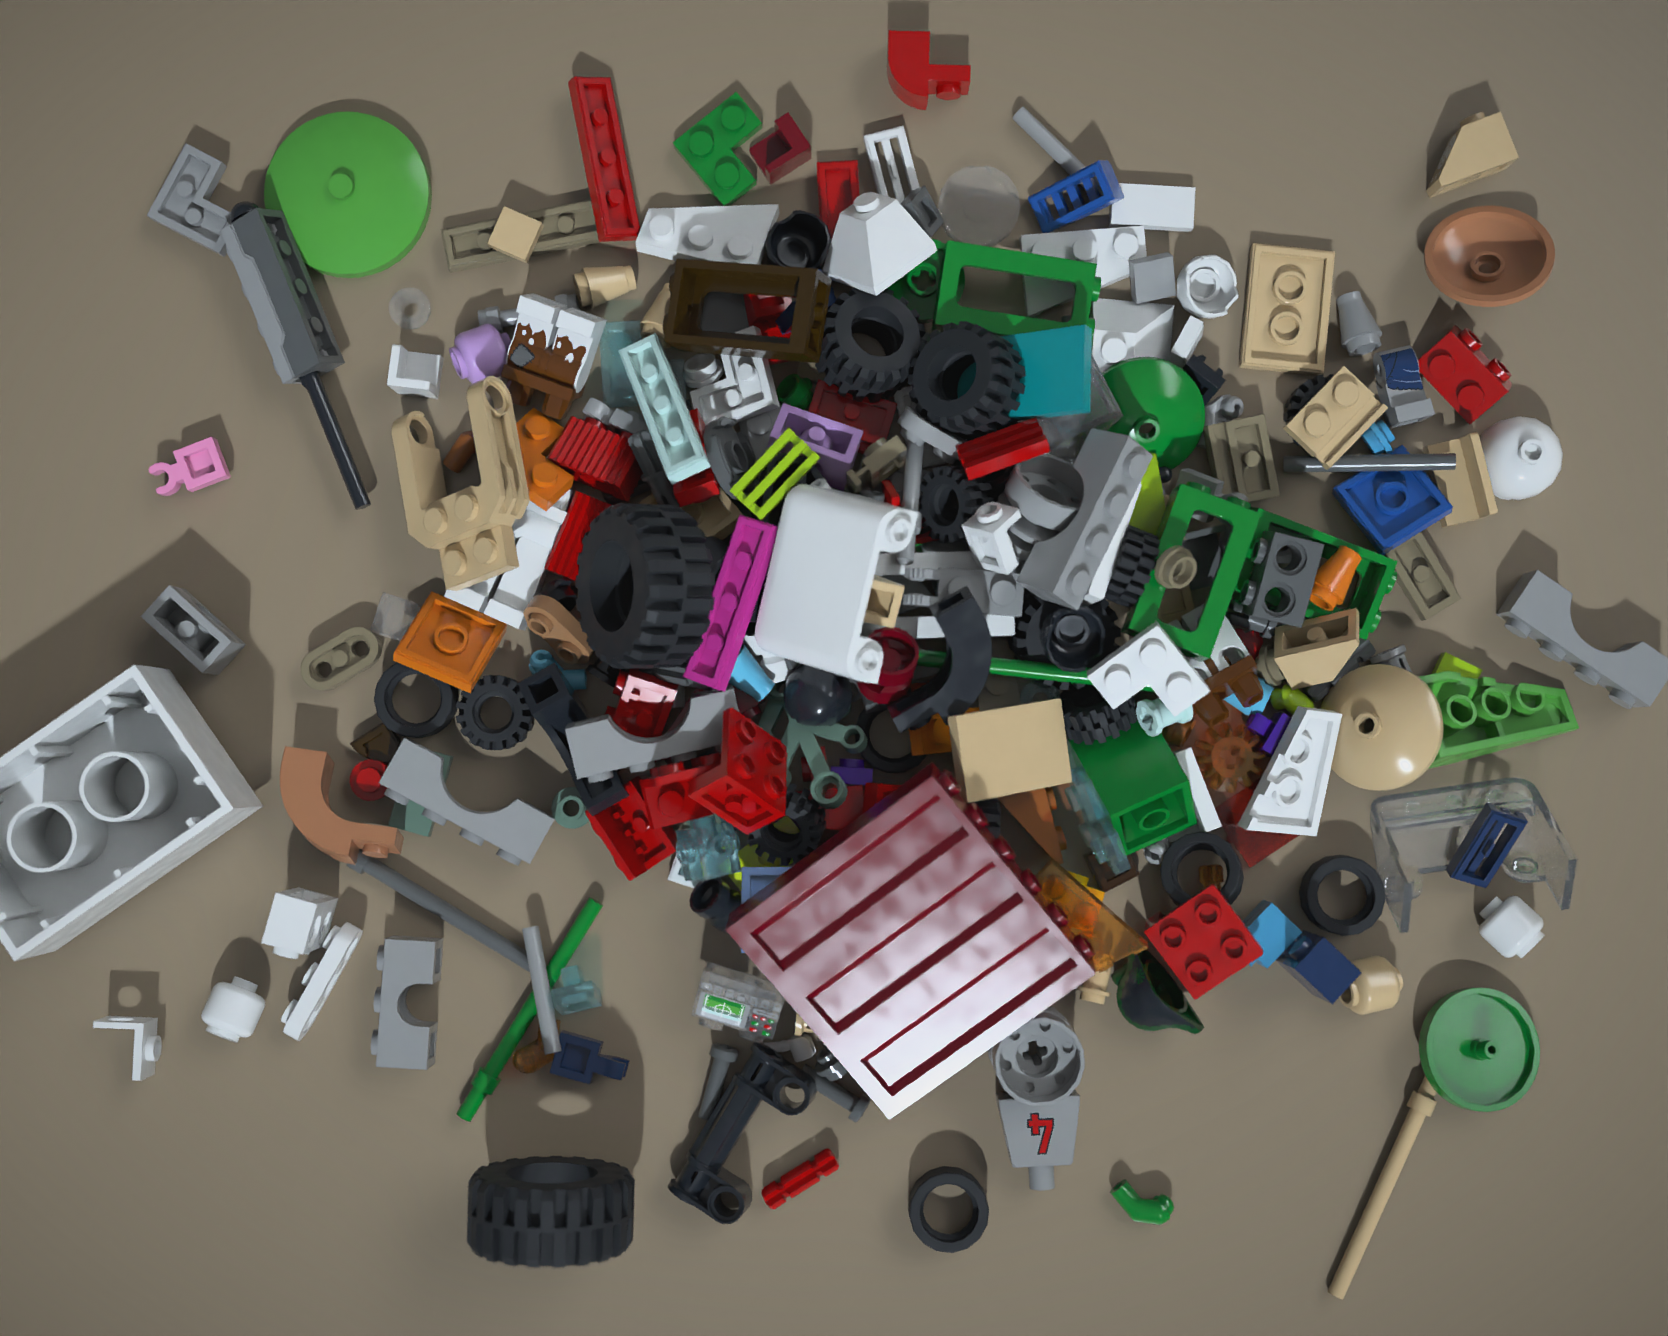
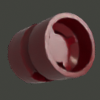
[857,627,919,704]

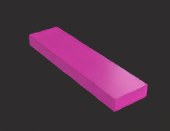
[683,514,778,692]

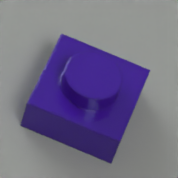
[831,758,873,785]

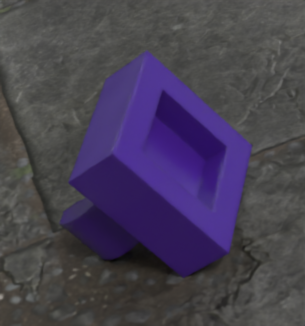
[1243,712,1292,757]

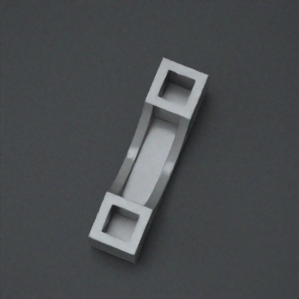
[1016,428,1153,610]
[1496,570,1668,709]
[565,684,739,783]
[379,738,555,866]

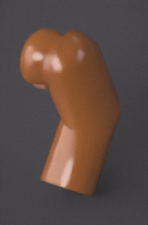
[442,430,476,473]

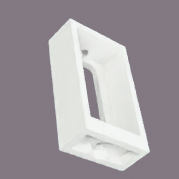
[860,551,1015,639]

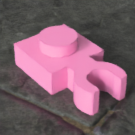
[148,437,231,496]

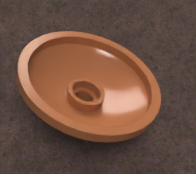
[1424,206,1555,307]

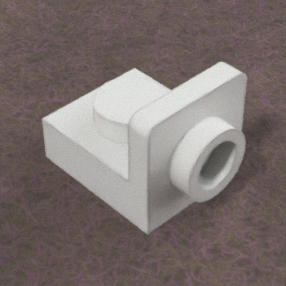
[962,502,1021,575]

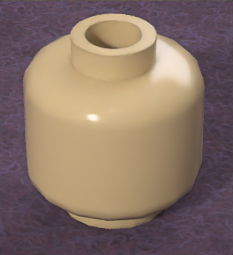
[1339,955,1403,1015]

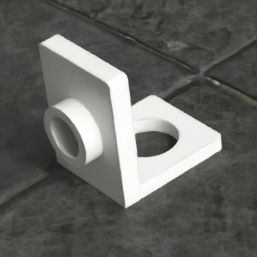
[93,1016,162,1081]

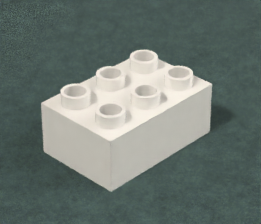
[0,664,263,961]

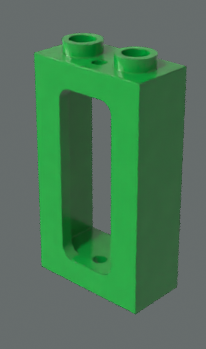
[931,240,1101,338]
[1121,481,1261,662]
[1234,507,1398,640]

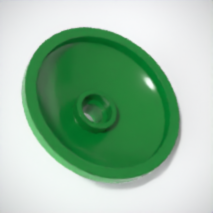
[1079,357,1205,470]

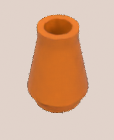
[1309,545,1362,611]

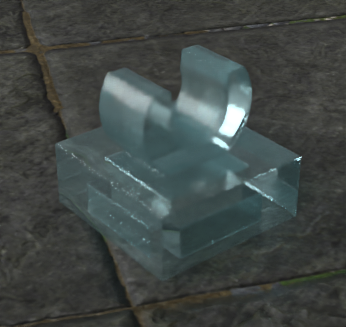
[551,965,602,1015]

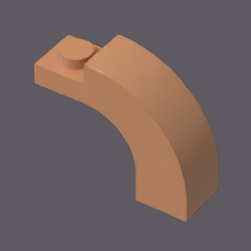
[280,746,404,865]

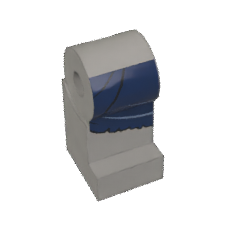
[1373,345,1435,429]

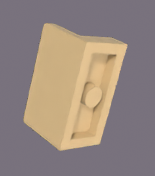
[1422,432,1498,528]

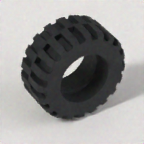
[575,503,715,669]
[467,1156,635,1268]

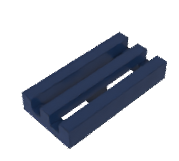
[1445,802,1528,888]

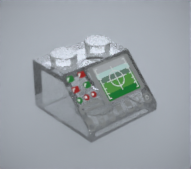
[691,962,785,1043]

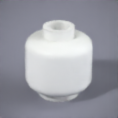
[1479,896,1545,959]
[201,976,265,1043]

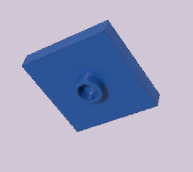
[1332,444,1453,555]

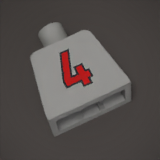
[996,1089,1080,1190]

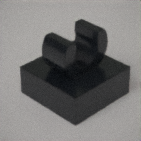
[1182,354,1226,406]

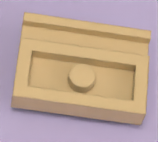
[1283,366,1388,470]

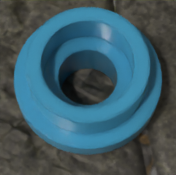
[1361,419,1396,455]

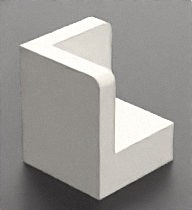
[387,344,444,399]

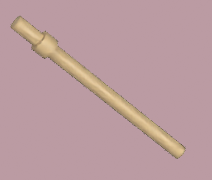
[1328,1076,1437,1299]

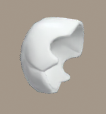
[1176,255,1239,319]

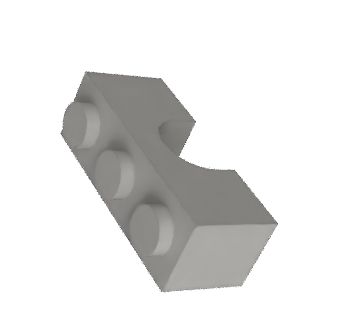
[371,935,444,1070]

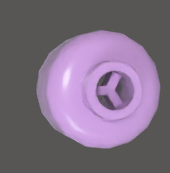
[449,324,511,384]

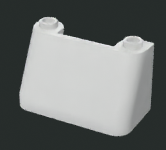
[755,484,918,684]

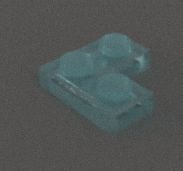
[600,320,687,408]
[1064,766,1131,875]

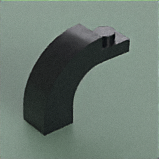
[887,585,992,733]
[517,663,630,816]

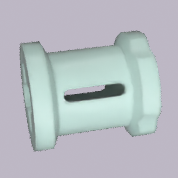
[1136,698,1193,737]

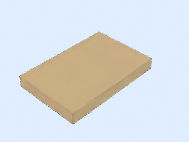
[1239,243,1335,376]
[947,698,1072,803]

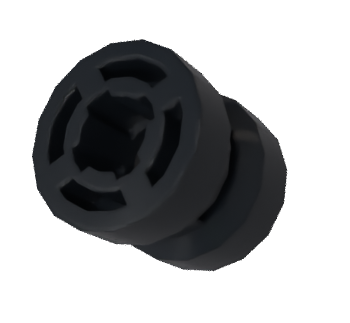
[689,875,741,932]

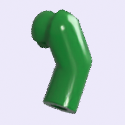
[1110,1179,1174,1225]

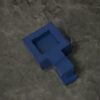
[549,1030,630,1085]

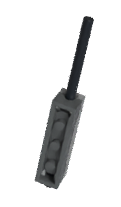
[220,201,371,510]

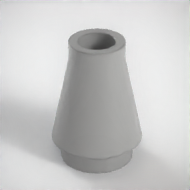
[1336,291,1383,357]

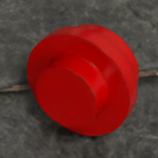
[350,759,388,801]

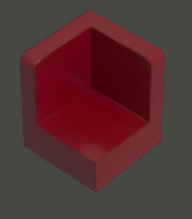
[749,112,812,185]

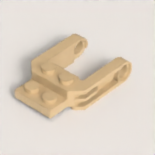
[392,376,530,591]

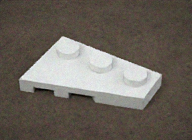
[635,204,779,265]
[1019,225,1147,317]
[1237,706,1342,836]

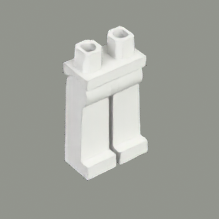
[444,489,573,631]

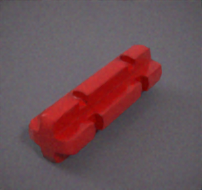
[761,1148,839,1209]

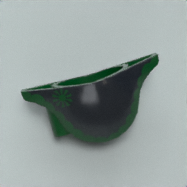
[1111,938,1204,1034]

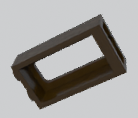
[663,259,832,363]

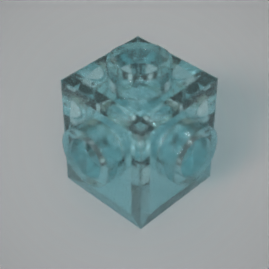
[676,815,742,881]

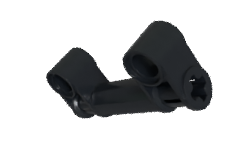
[668,1041,817,1224]

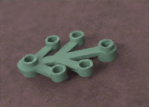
[758,680,868,809]

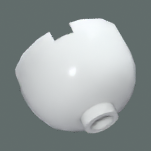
[1480,416,1563,500]

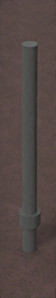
[346,849,530,972]

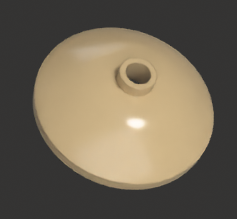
[1320,664,1443,791]

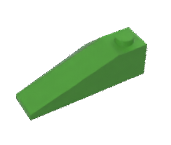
[1419,671,1579,769]

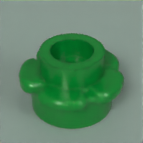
[776,374,813,410]

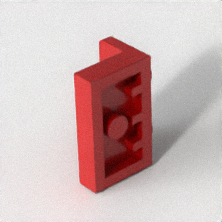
[604,668,679,738]

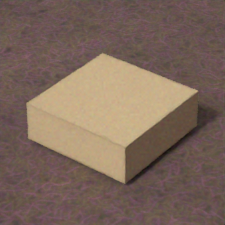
[487,206,544,263]

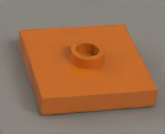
[393,591,507,694]

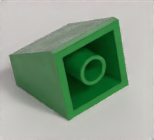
[1068,715,1197,858]

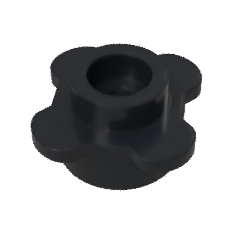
[538,577,578,612]

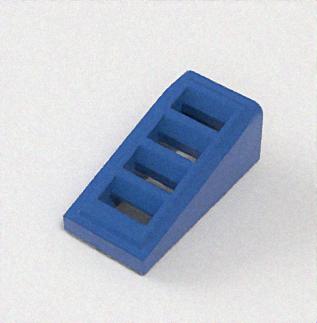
[1028,160,1124,233]

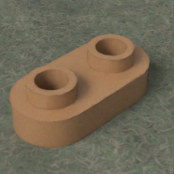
[523,595,594,664]

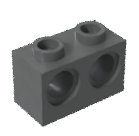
[1240,530,1324,628]

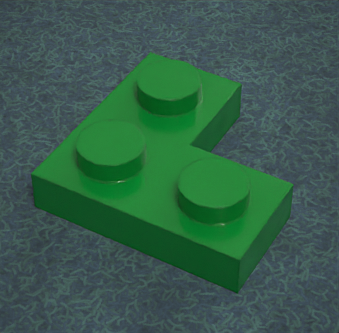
[673,92,763,206]

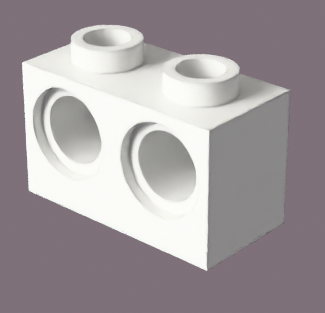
[261,887,338,959]

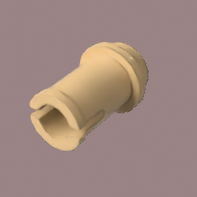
[1077,951,1115,1004]

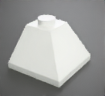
[822,192,937,296]
[1090,298,1174,381]

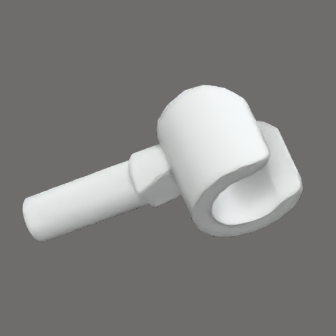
[763,1033,816,1062]

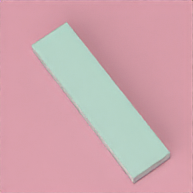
[618,333,711,485]

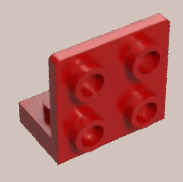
[688,707,787,835]
[639,752,721,829]
[1144,884,1263,1000]

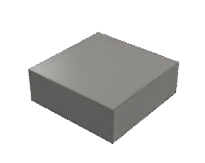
[1129,252,1176,304]

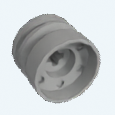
[996,454,1084,561]
[988,1006,1085,1107]

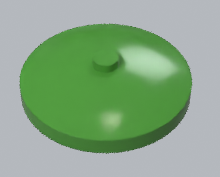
[264,111,432,278]

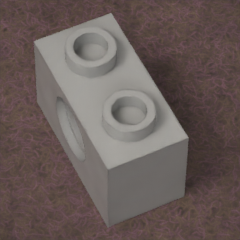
[141,585,246,675]

